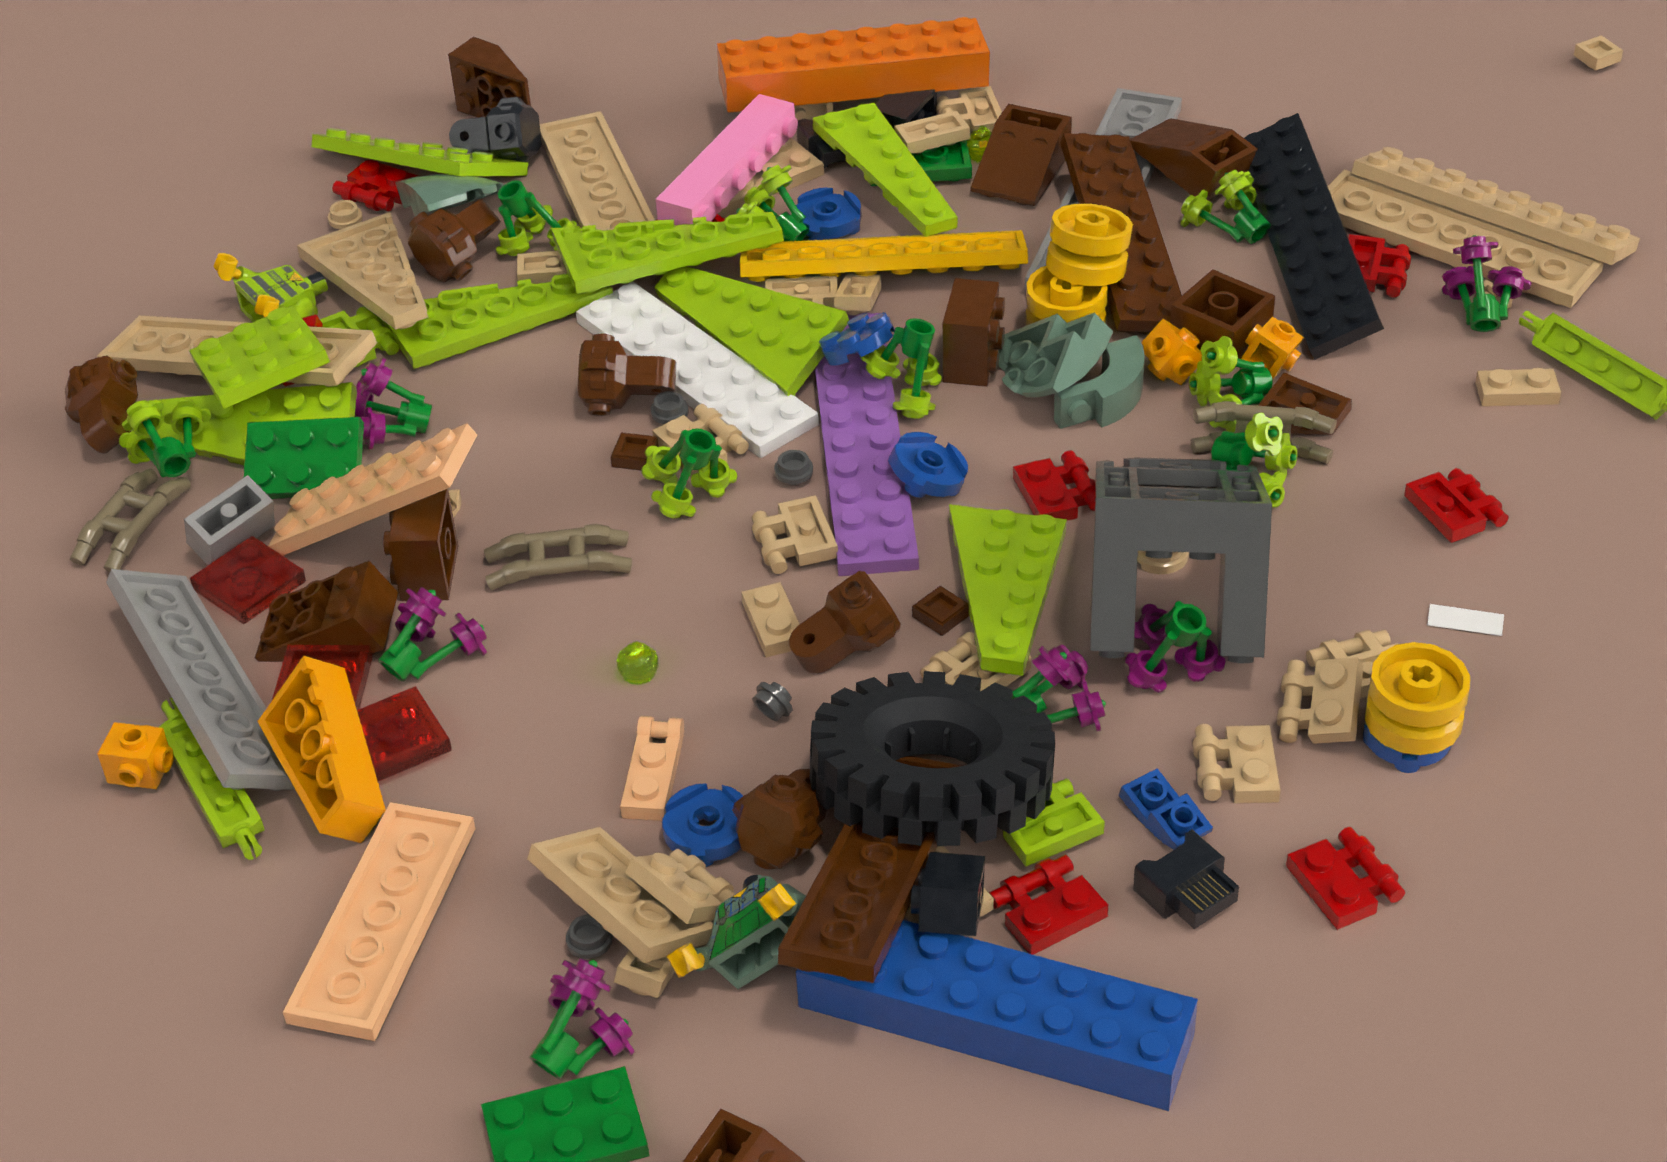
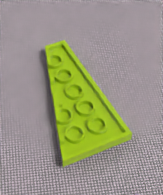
[311,128,528,176]
[551,212,784,294]
[382,274,613,369]
[949,504,1067,676]

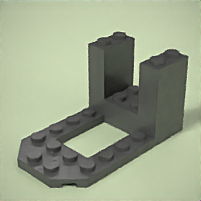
[1090,457,1272,663]

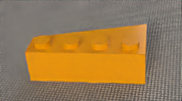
[257,656,386,843]

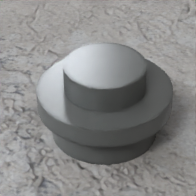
[651,391,689,424]
[774,450,813,485]
[752,682,793,721]
[566,914,613,959]

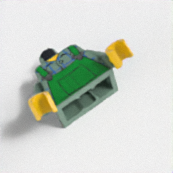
[667,875,806,989]

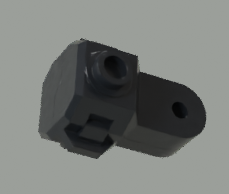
[449,97,542,162]

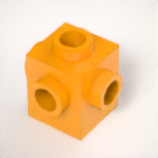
[1241,317,1304,380]
[1141,318,1202,386]
[97,722,173,789]

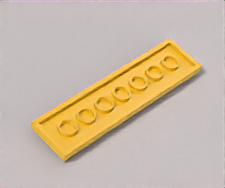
[740,230,1028,282]

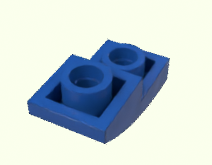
[1119,768,1213,850]

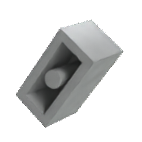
[184,475,275,569]

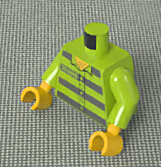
[214,253,328,322]

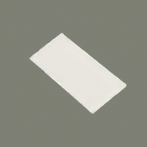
[1427,604,1504,636]

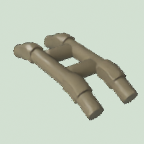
[1191,401,1337,464]
[70,469,191,572]
[484,524,632,591]

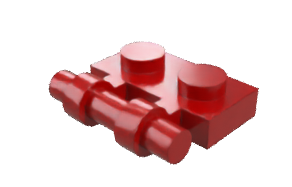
[332,159,418,212]
[1349,234,1411,298]
[1013,450,1095,521]
[1404,468,1509,543]
[1286,827,1405,930]
[989,855,1109,955]

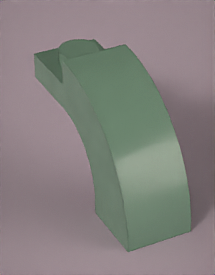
[1054,335,1145,429]

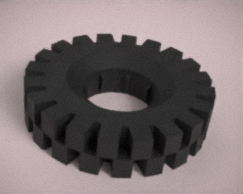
[810,671,1055,847]

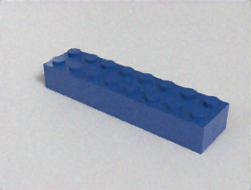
[796,920,1198,1111]

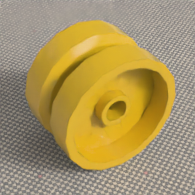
[1046,204,1133,286]
[1026,266,1108,326]
[1365,642,1470,755]

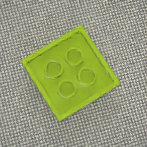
[189,305,330,409]

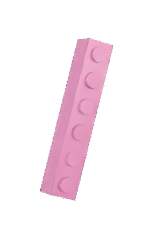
[655,94,798,225]

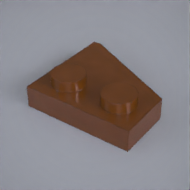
[1258,373,1352,435]

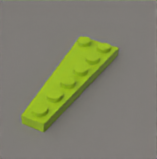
[813,103,958,237]

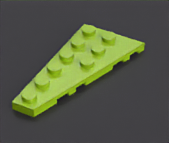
[654,266,849,396]
[137,382,357,465]

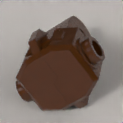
[408,199,501,282]
[578,334,677,416]
[65,355,138,454]
[789,570,901,673]
[732,769,828,870]

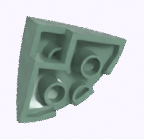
[395,174,504,217]
[999,313,1113,397]

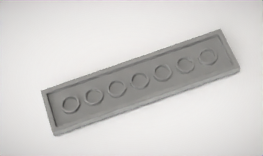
[106,569,295,791]

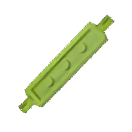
[1519,311,1667,420]
[159,698,265,860]

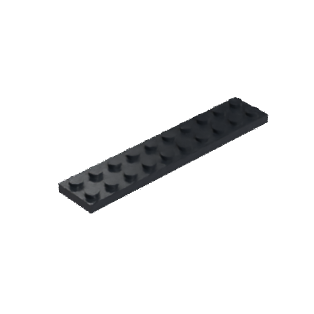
[1244,113,1384,360]

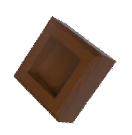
[611,432,659,471]
[912,586,969,636]

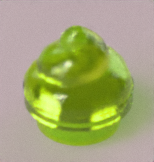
[966,126,992,162]
[616,641,659,685]

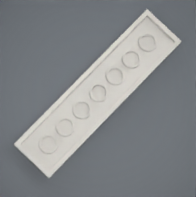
[576,282,819,458]

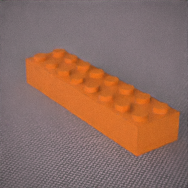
[717,17,990,113]

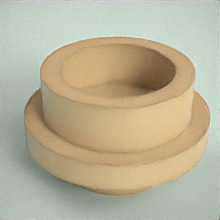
[328,200,363,230]

